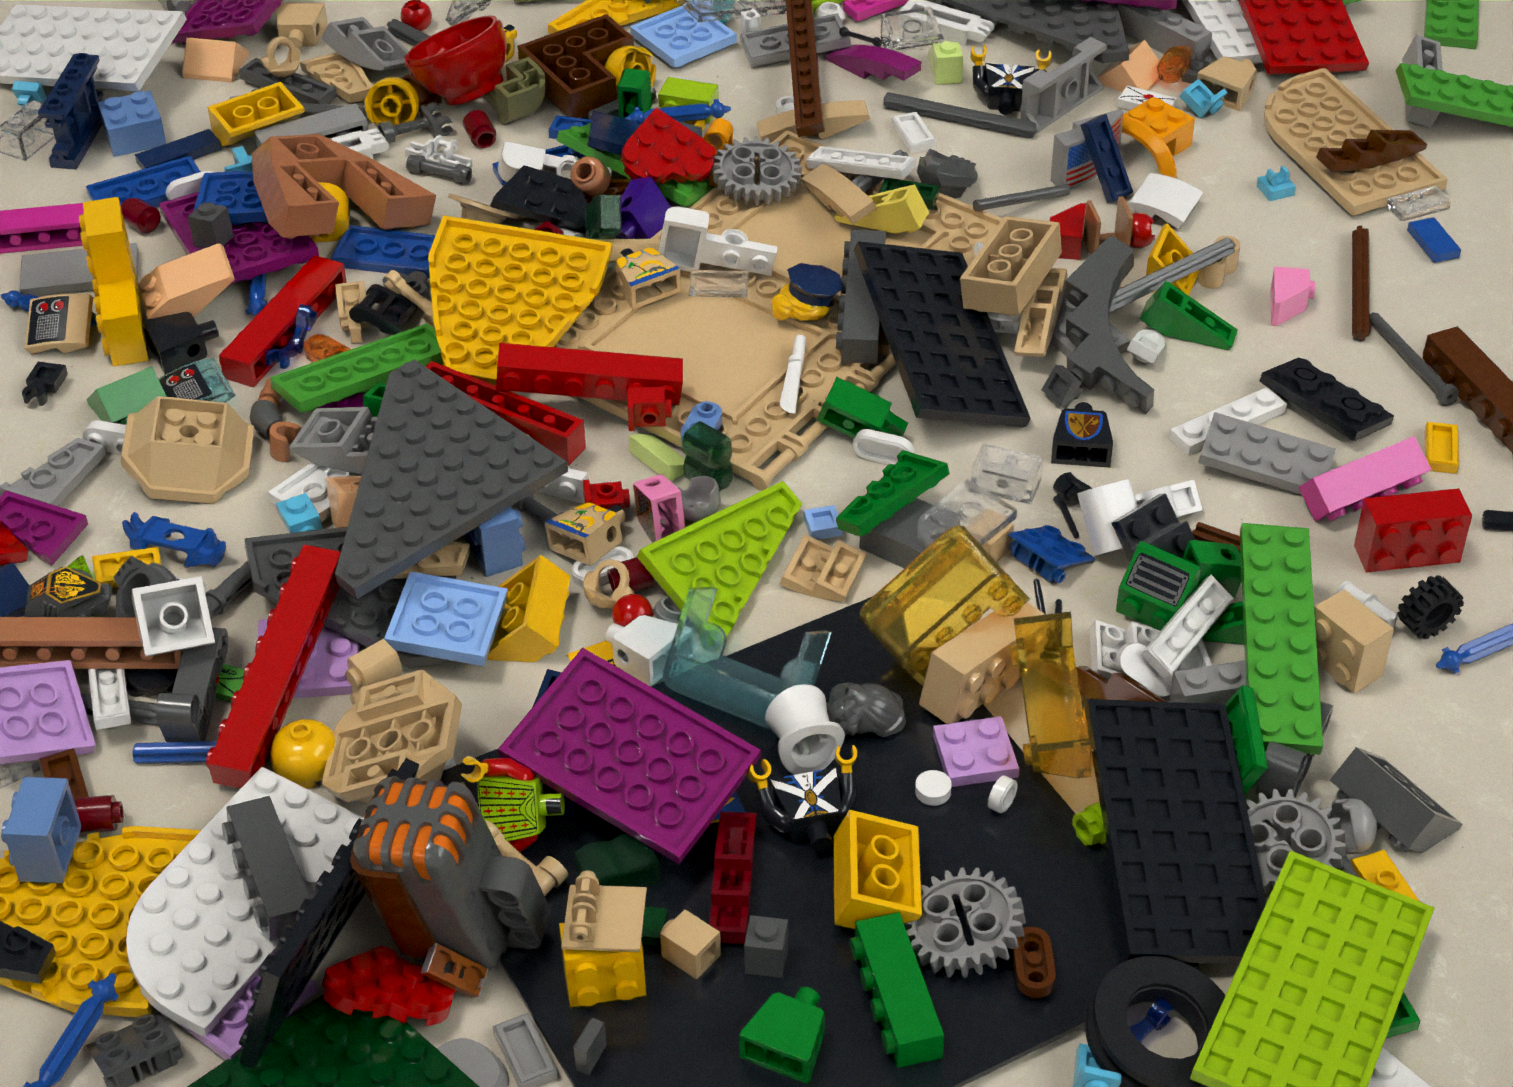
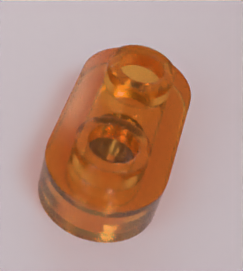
[1157,46,1192,83]
[304,334,351,362]

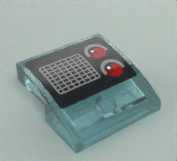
[159,358,236,403]

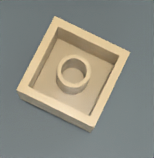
[1314,589,1394,694]

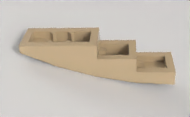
[757,100,870,143]
[801,164,876,224]
[1014,268,1068,357]

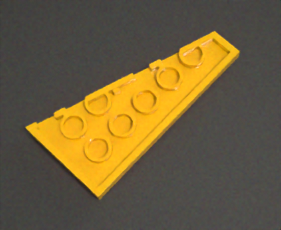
[548,0,691,34]

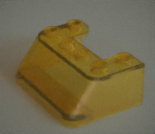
[860,525,1030,686]

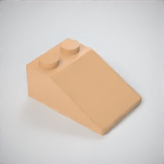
[138,243,235,319]

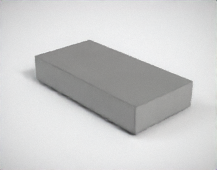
[492,1012,558,1087]

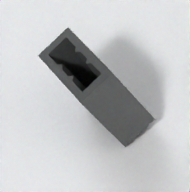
[859,498,962,578]

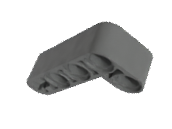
[156,628,228,742]
[1256,701,1333,799]

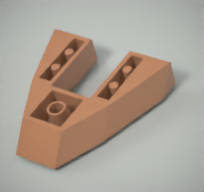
[252,134,436,239]

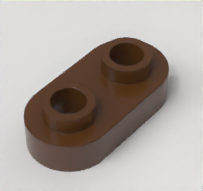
[1012,927,1056,998]

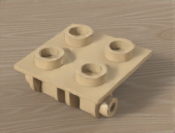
[561,871,647,952]

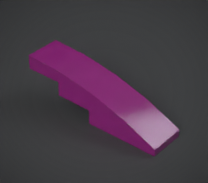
[826,44,921,81]

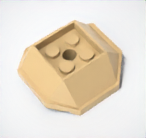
[121,396,254,504]
[322,669,462,804]

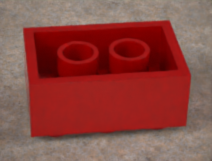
[1354,488,1472,572]

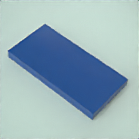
[86,156,201,208]
[330,225,436,278]

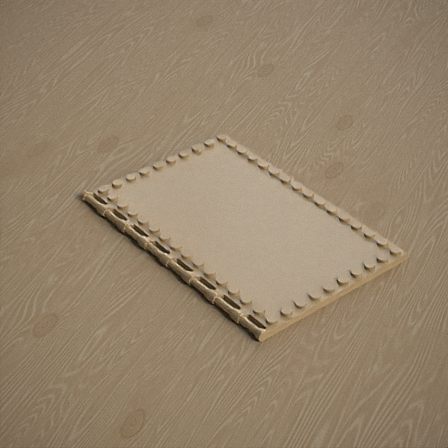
[554,130,1003,491]

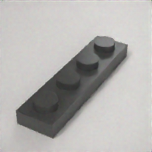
[239,58,337,104]

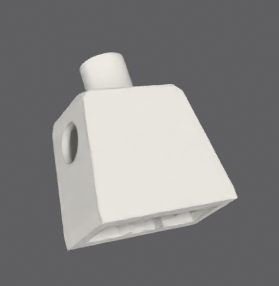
[606,615,691,686]

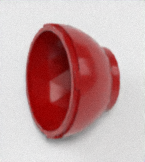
[404,15,507,105]

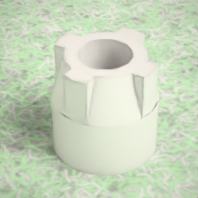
[741,9,761,33]

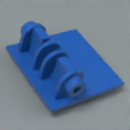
[1008,525,1095,583]

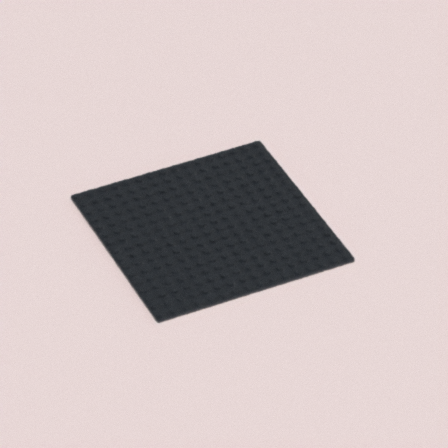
[440,592,1199,1087]

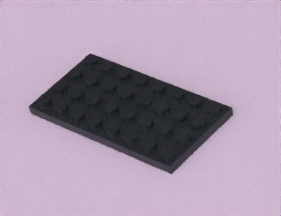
[854,241,1031,427]
[1084,699,1267,964]
[239,758,419,1069]

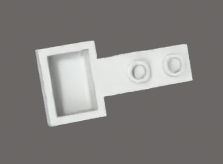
[498,141,612,182]
[658,207,777,276]
[1077,479,1203,556]

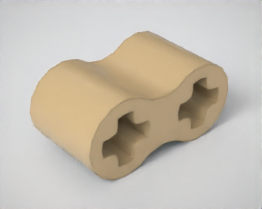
[1198,236,1240,289]

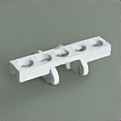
[404,135,473,168]

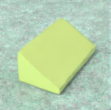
[629,434,693,481]

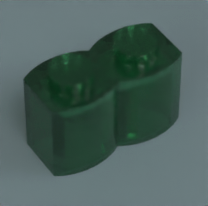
[585,195,622,239]
[682,421,733,492]
[575,832,660,887]

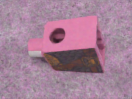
[633,474,685,543]

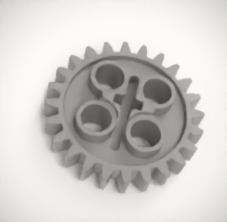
[712,136,802,205]
[1246,789,1346,896]
[904,867,1026,978]

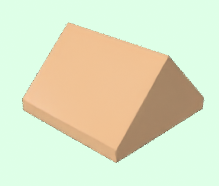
[182,37,249,82]
[1098,40,1166,92]

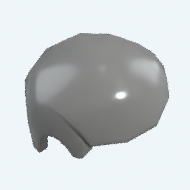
[678,476,721,522]
[1331,798,1377,854]

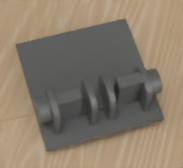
[86,1012,183,1087]

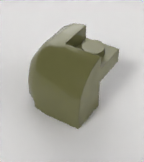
[485,57,546,124]

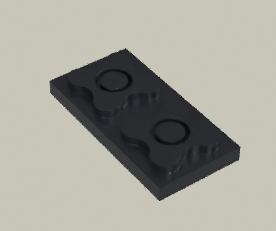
[1259,357,1394,441]

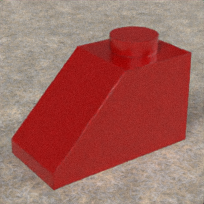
[1050,203,1086,260]

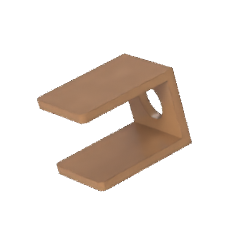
[1083,196,1133,255]

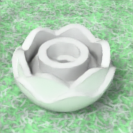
[814,2,846,22]

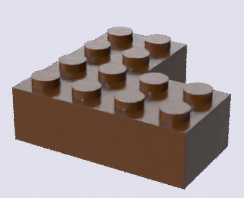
[517,14,634,118]

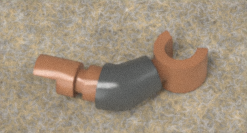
[249,378,301,462]

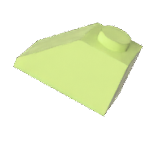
[928,41,963,85]

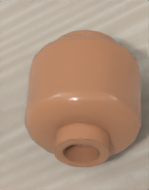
[570,157,611,197]

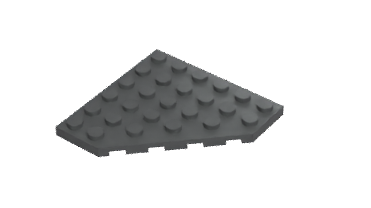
[244,527,457,667]

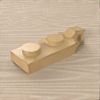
[335,281,369,343]

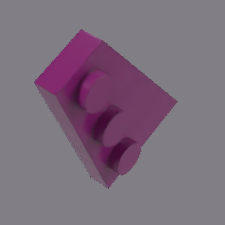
[0,490,88,566]

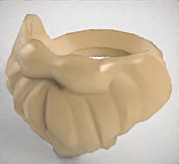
[260,36,301,77]
[583,559,634,609]

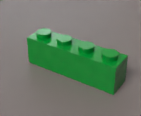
[850,912,944,1068]

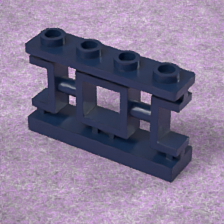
[38,53,104,170]

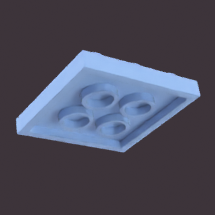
[630,2,737,68]
[384,571,508,666]

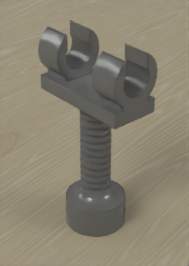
[378,102,453,143]

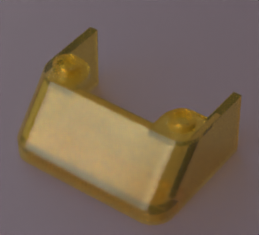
[1010,611,1091,779]

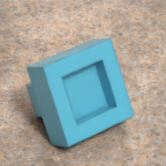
[12,81,47,114]
[1257,165,1296,201]

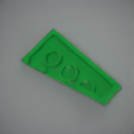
[836,450,950,537]

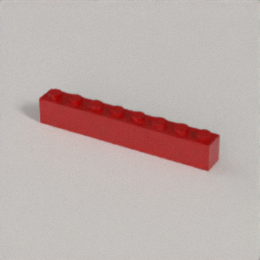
[206,544,341,789]

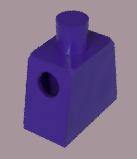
[613,177,671,239]

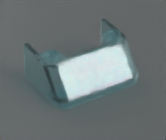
[663,587,831,729]

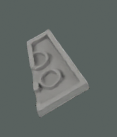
[0,438,106,507]

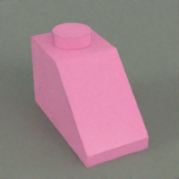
[1270,267,1315,326]

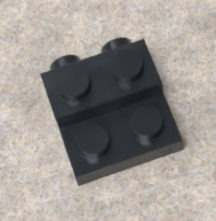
[1111,493,1196,562]

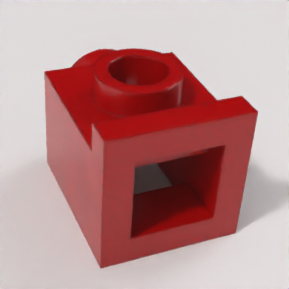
[627,387,672,431]
[583,479,630,512]

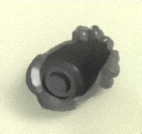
[826,682,906,738]

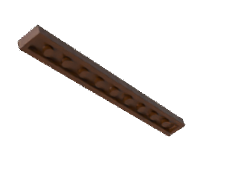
[786,0,825,137]

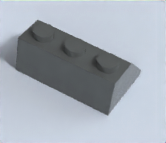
[1330,747,1463,853]

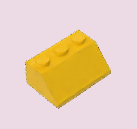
[207,82,305,147]
[487,555,571,662]
[834,810,922,929]

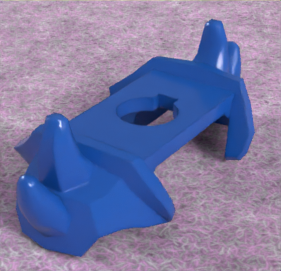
[122,512,226,568]

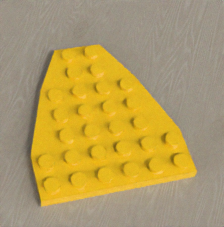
[428,215,613,386]
[0,826,201,1017]

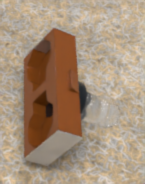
[421,943,488,999]

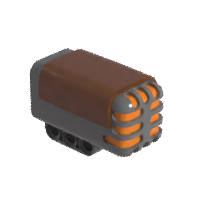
[350,776,551,971]

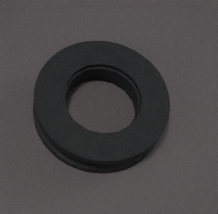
[1085,956,1226,1087]

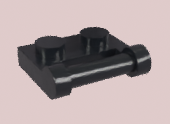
[349,284,418,335]

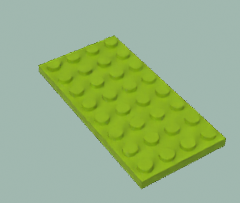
[1190,850,1435,1087]

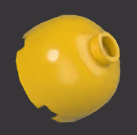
[605,46,656,95]
[365,77,419,125]
[270,719,336,789]

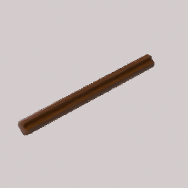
[1352,225,1370,341]

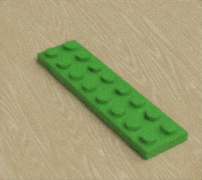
[1240,523,1323,755]

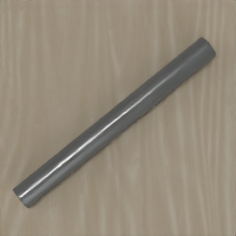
[973,184,1070,211]

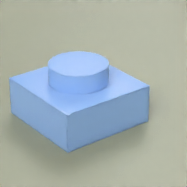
[804,505,843,540]

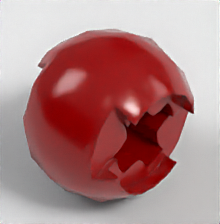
[400,0,432,31]
[1130,213,1155,248]
[612,594,654,627]

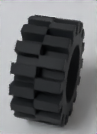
[1397,575,1464,639]

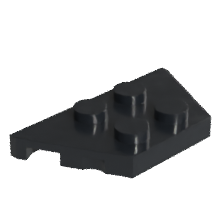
[490,165,598,237]

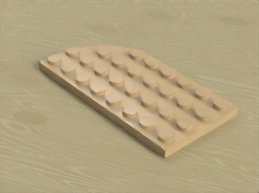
[1264,68,1448,216]

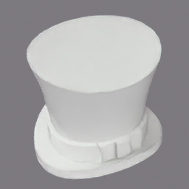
[765,684,845,775]

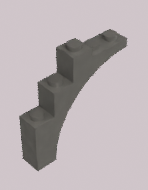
[1066,235,1154,414]

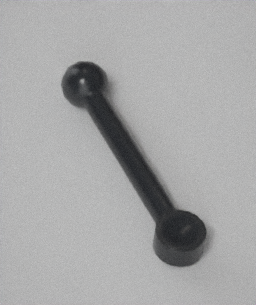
[839,27,883,47]

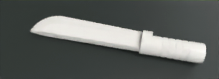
[780,335,806,414]

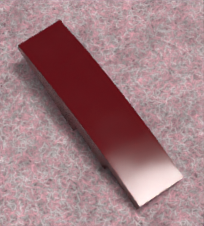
[709,811,757,944]

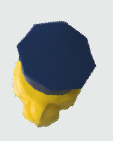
[771,263,843,321]

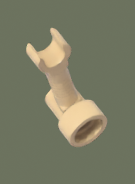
[384,270,434,328]
[486,820,568,896]

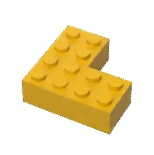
[79,197,149,367]

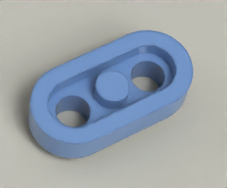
[681,401,722,451]

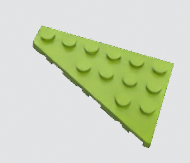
[637,481,803,652]

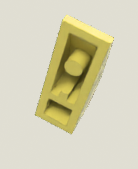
[834,184,929,234]

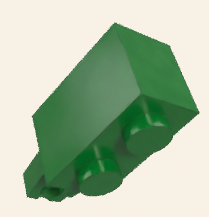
[816,376,908,438]

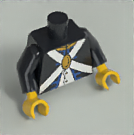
[970,45,1052,115]
[747,745,857,852]

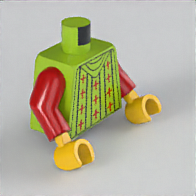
[461,756,565,853]

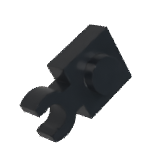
[22,361,68,406]

